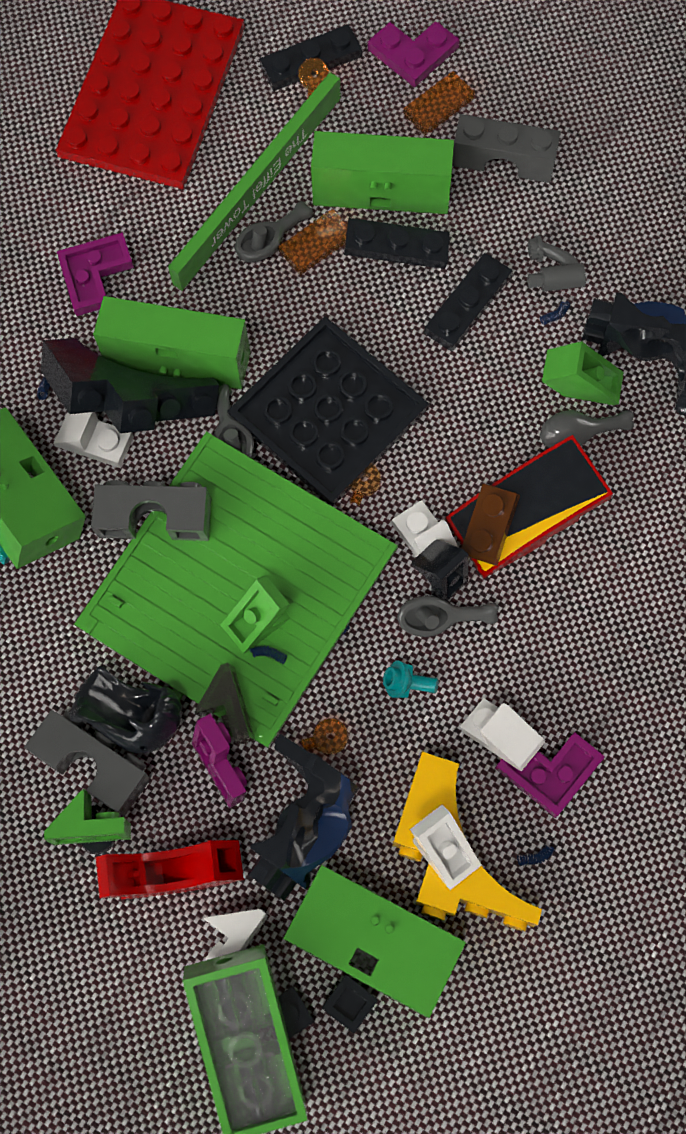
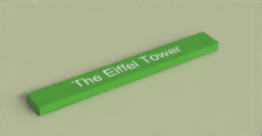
[168,73,340,291]

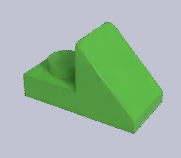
[221,576,290,654]
[44,789,131,845]

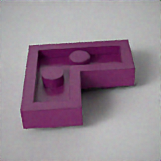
[367,21,460,88]
[56,232,134,317]
[191,714,247,809]
[495,732,605,818]

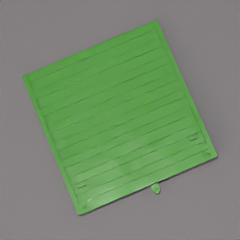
[74,431,398,749]

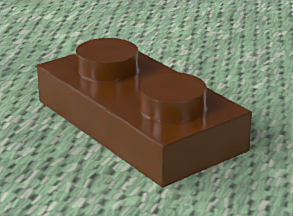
[461,484,520,566]

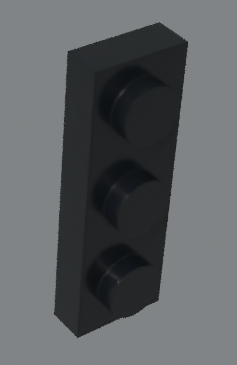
[259,24,362,92]
[344,217,450,269]
[424,252,513,352]

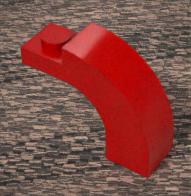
[95,840,244,899]

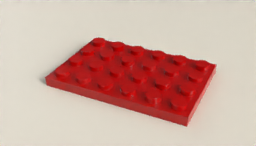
[56,0,245,190]

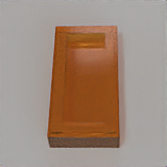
[403,71,475,136]
[279,209,347,276]

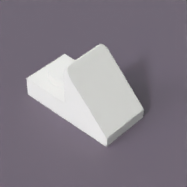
[53,412,134,468]
[391,500,458,557]
[460,698,545,771]
[410,805,481,890]
[203,909,268,960]

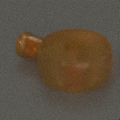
[298,58,329,99]
[349,465,382,507]
[301,718,349,754]

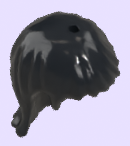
[69,666,182,753]

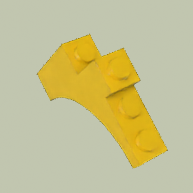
[393,752,542,931]

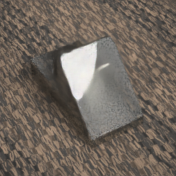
[195,663,255,745]

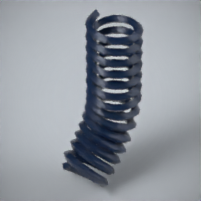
[539,301,570,325]
[37,376,50,400]
[250,645,287,665]
[517,845,555,867]

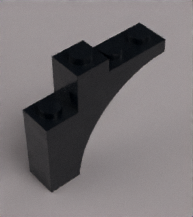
[41,338,219,433]

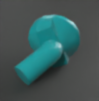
[383,660,439,698]

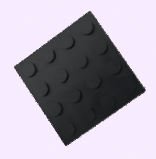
[227,316,429,507]

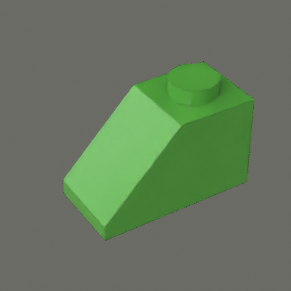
[542,341,624,405]

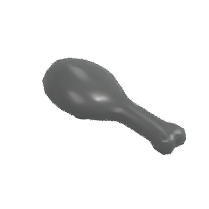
[234,201,313,262]
[213,384,254,458]
[540,410,634,448]
[397,595,499,637]

